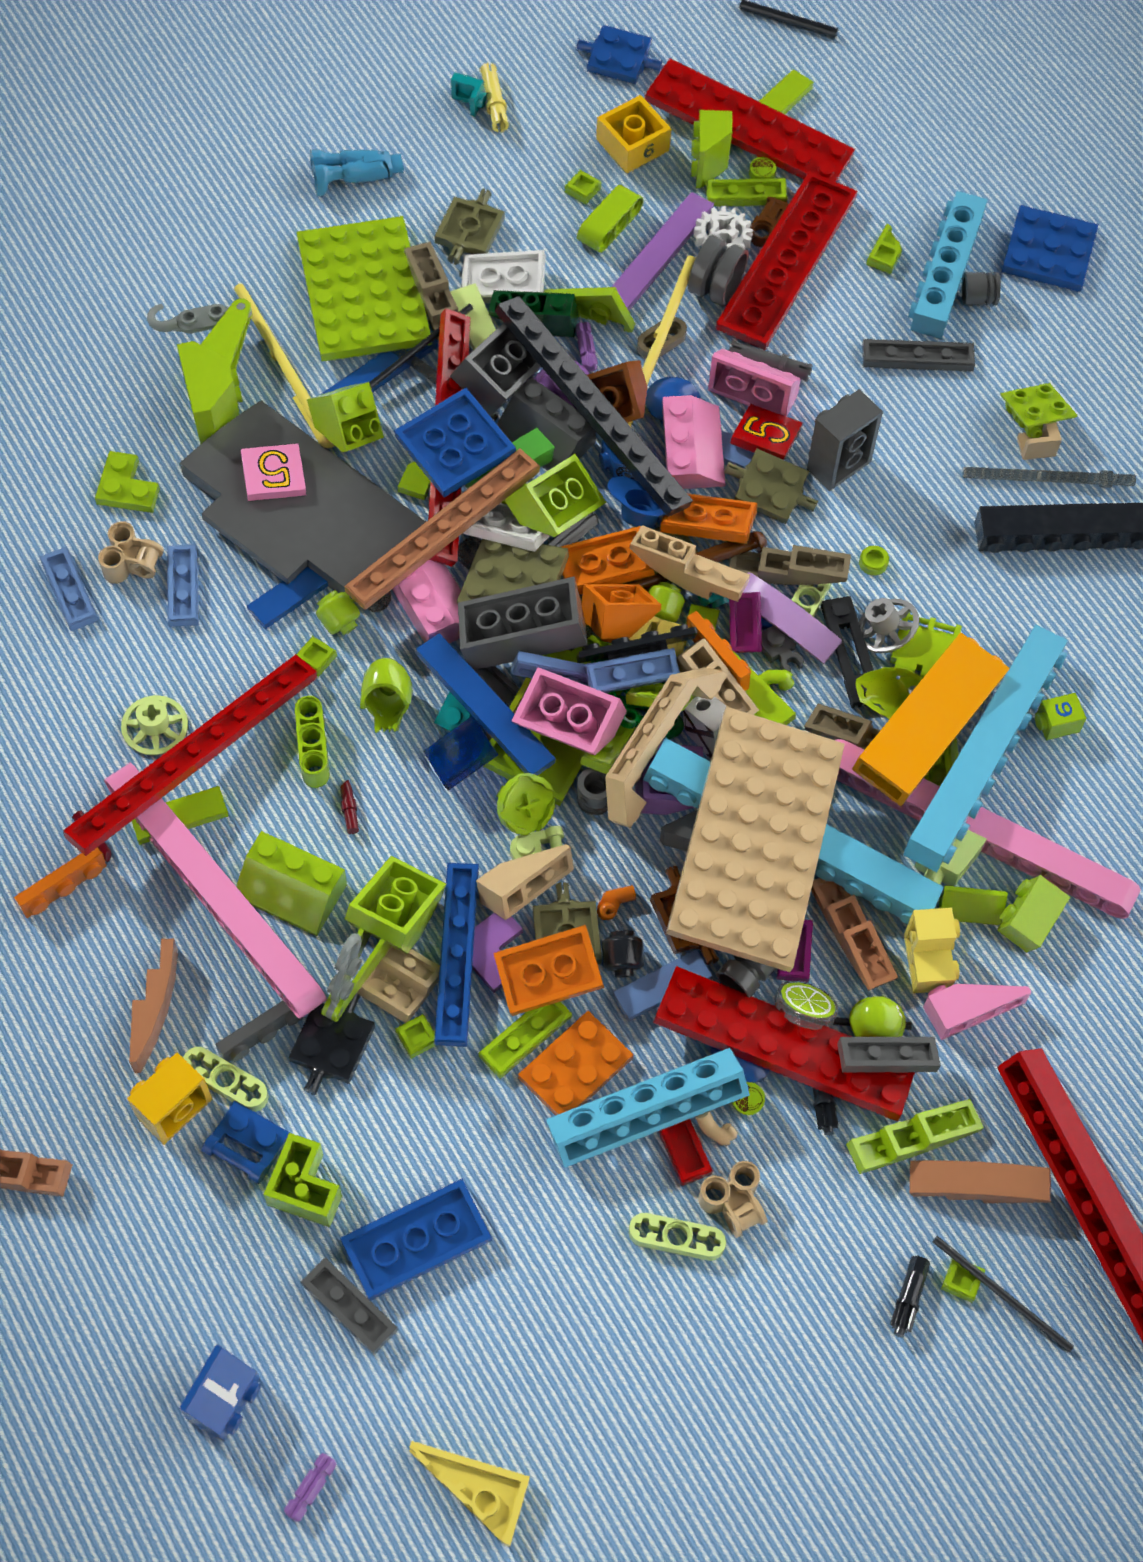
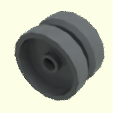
[688,235,749,307]

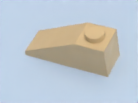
[676,638,759,715]
[476,844,574,920]

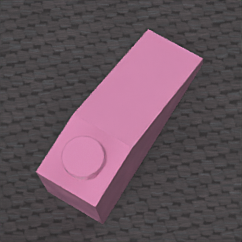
[923,984,1031,1040]

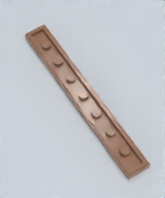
[344,448,540,610]

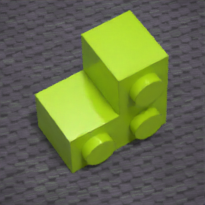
[263,1133,342,1228]

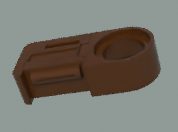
[750,196,789,247]

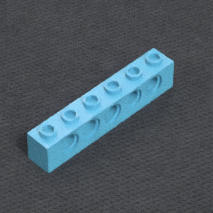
[908,191,988,339]
[546,1048,750,1168]

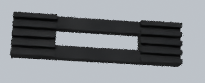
[821,596,874,708]

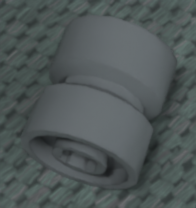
[716,955,776,997]

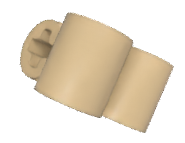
[98,521,164,584]
[698,1161,767,1238]

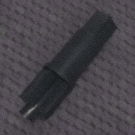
[812,1087,838,1135]
[890,1255,931,1337]

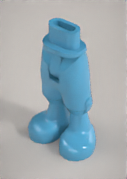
[310,149,404,196]

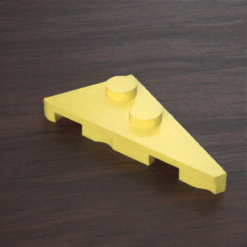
[409,1441,530,1547]

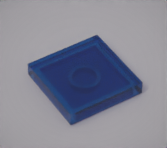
[423,716,498,790]

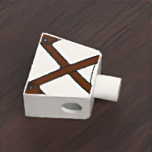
[683,697,726,760]

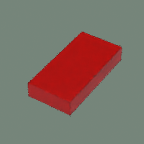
[658,1119,713,1186]

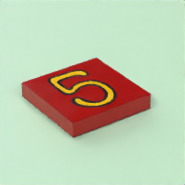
[730,403,803,460]

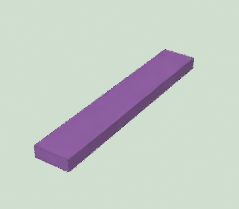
[612,192,714,311]

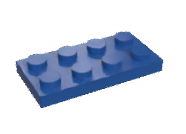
[340,1179,492,1301]

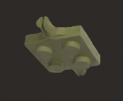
[435,189,505,265]
[724,448,818,524]
[533,882,602,965]

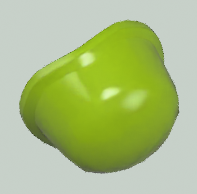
[849,996,906,1037]

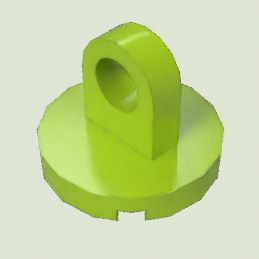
[496,773,555,836]

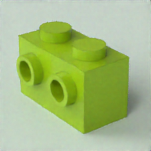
[997,875,1071,953]

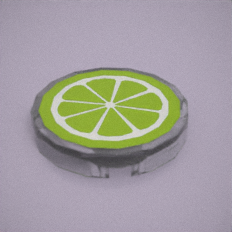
[774,981,839,1030]

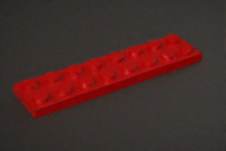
[644,58,855,182]
[715,171,858,350]
[653,966,915,1122]

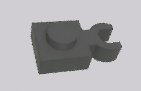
[761,626,804,672]

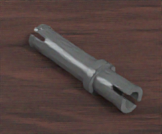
[729,341,813,382]

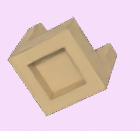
[1017,422,1062,460]

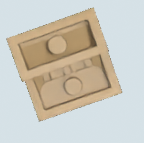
[357,947,440,1023]

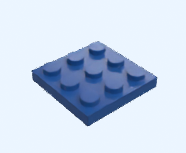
[1001,205,1099,292]
[394,388,516,497]

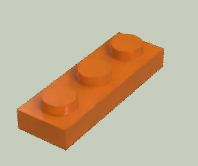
[687,611,751,691]
[14,847,107,919]

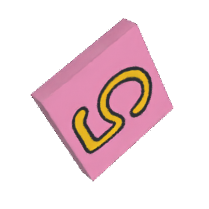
[241,444,306,501]

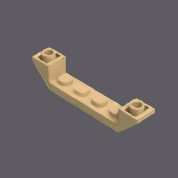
[605,667,728,828]

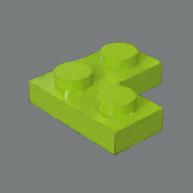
[95,451,160,513]

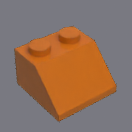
[581,584,662,643]

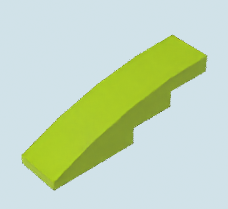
[846,1099,984,1174]

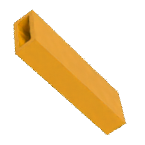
[851,632,1010,806]

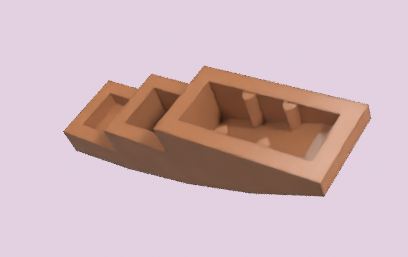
[811,878,898,991]
[129,938,178,1073]
[0,1149,73,1197]
[909,1160,1051,1203]

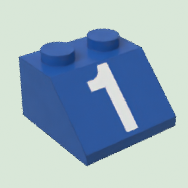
[179,1344,261,1441]

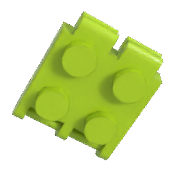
[890,612,962,678]

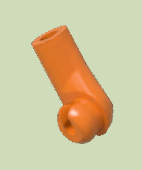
[597,885,636,920]

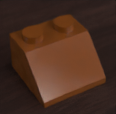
[587,360,647,423]

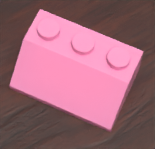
[708,349,801,417]
[663,395,725,489]
[392,560,461,643]
[512,667,627,755]

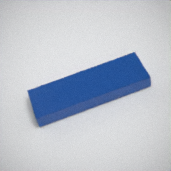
[247,567,328,630]

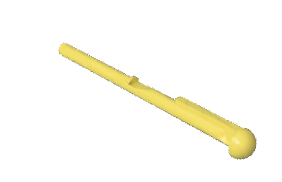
[628,255,696,427]
[234,284,335,448]

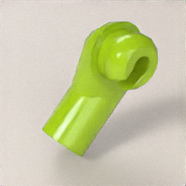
[758,670,795,691]

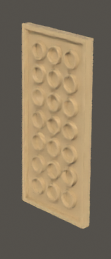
[666,706,845,972]

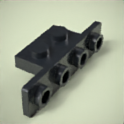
[576,624,698,663]

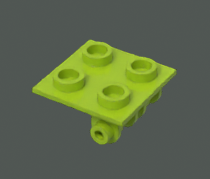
[1000,383,1078,438]

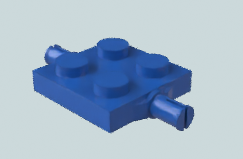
[576,25,663,85]

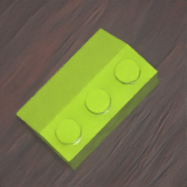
[504,454,607,537]
[236,831,347,936]

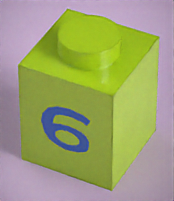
[1035,693,1087,740]

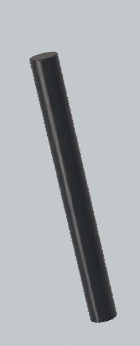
[739,0,839,39]

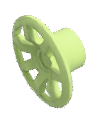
[121,695,188,755]

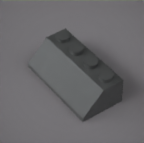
[458,577,588,670]

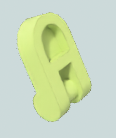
[510,826,564,860]

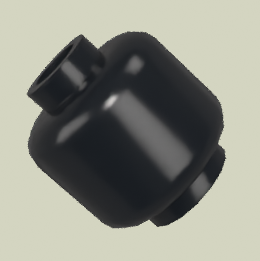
[602,931,644,978]

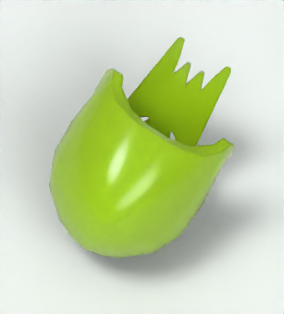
[360,658,413,733]

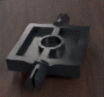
[289,993,375,1095]

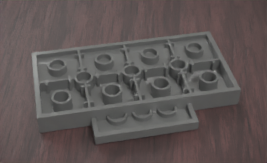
[180,400,426,603]

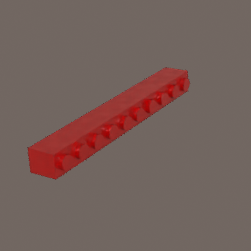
[997,1048,1143,1343]

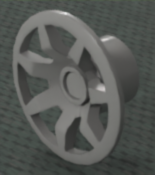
[859,598,919,653]

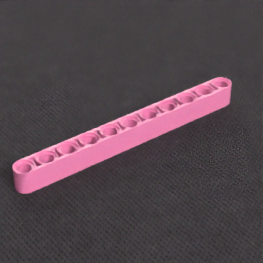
[835,739,1141,919]
[104,762,327,1019]

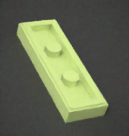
[450,283,496,351]

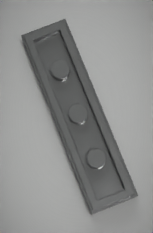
[862,339,975,372]

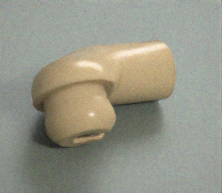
[695,1111,738,1146]

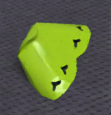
[855,667,923,719]

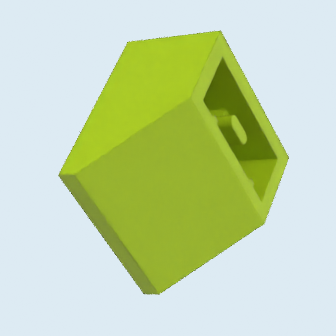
[691,110,732,188]
[307,382,384,452]

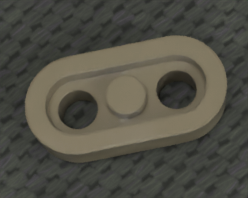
[637,317,687,359]

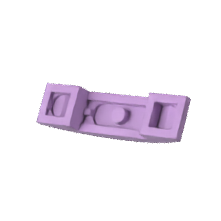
[743,572,842,664]

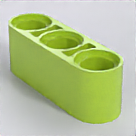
[577,184,644,253]
[295,696,330,788]

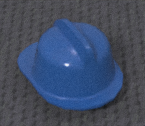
[607,476,666,529]

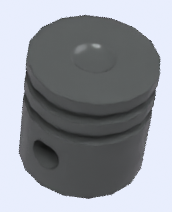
[961,272,1001,306]
[577,768,608,816]

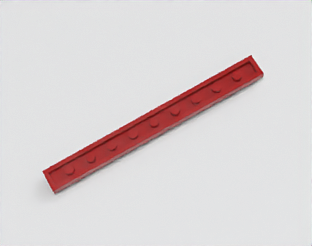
[428,308,471,567]
[63,654,317,856]

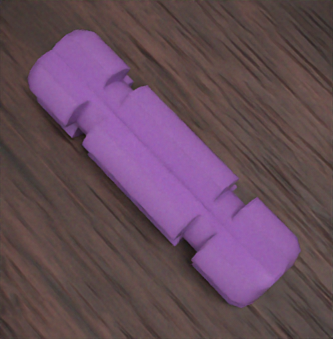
[576,322,598,372]
[284,1453,337,1522]

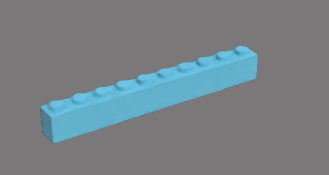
[903,624,1068,872]
[643,738,944,925]

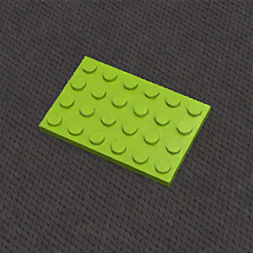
[296,216,432,362]

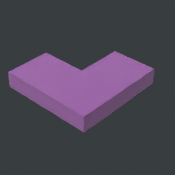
[472,913,523,993]

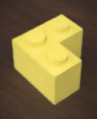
[904,908,960,994]

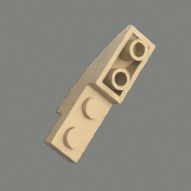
[630,526,750,602]

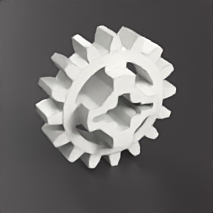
[693,206,753,249]

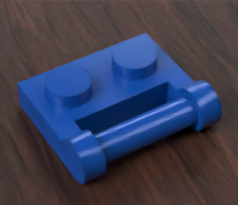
[202,1101,290,1184]

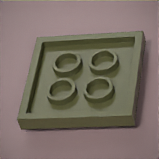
[457,539,569,604]

